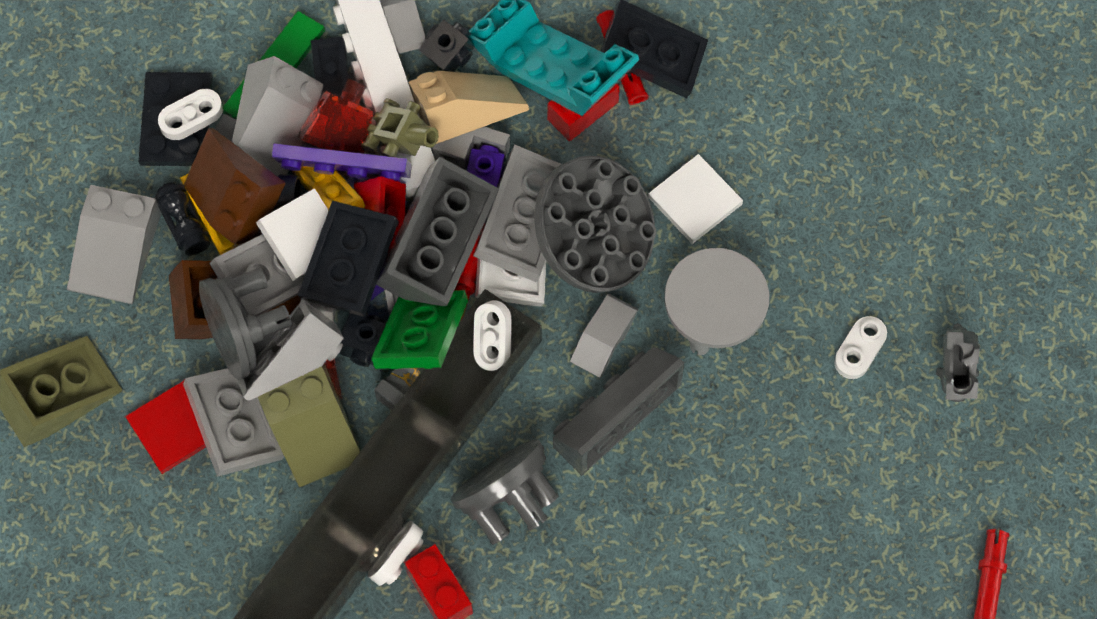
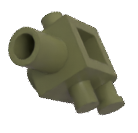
[361,98,439,157]

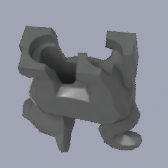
[936,323,980,402]

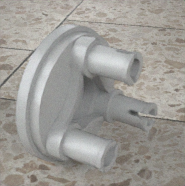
[665,248,769,355]

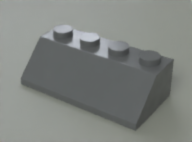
[376,157,499,307]
[553,346,685,476]

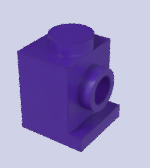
[467,145,505,188]

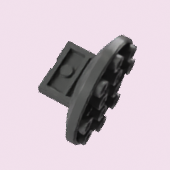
[534,156,656,293]

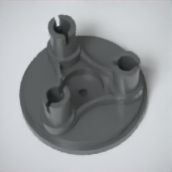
[199,267,292,380]
[451,439,559,545]

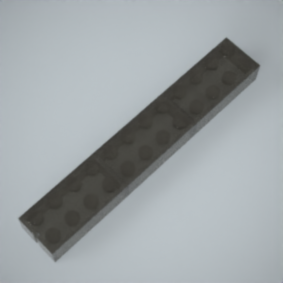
[233,289,542,619]

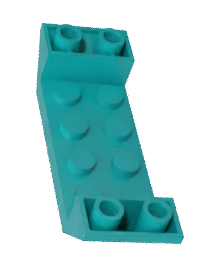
[468,0,640,116]

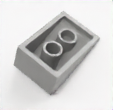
[232,56,323,177]
[67,185,161,304]
[238,299,344,401]

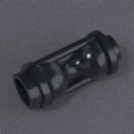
[154,182,210,256]

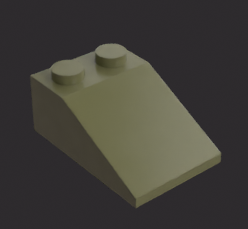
[0,336,122,447]
[258,364,364,488]

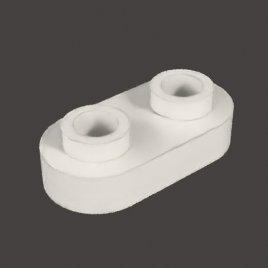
[158,89,223,140]
[473,300,511,371]
[834,316,887,379]
[367,521,424,586]

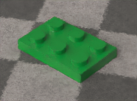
[371,290,468,369]

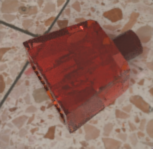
[298,78,373,154]

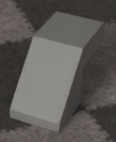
[380,0,427,54]
[433,126,510,170]
[570,294,639,378]

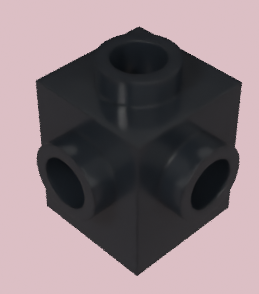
[419,20,475,72]
[340,313,386,367]

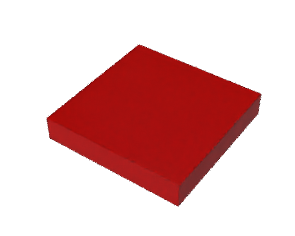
[125,381,206,474]

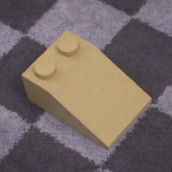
[408,71,529,144]

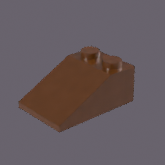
[184,128,285,245]
[169,260,218,339]

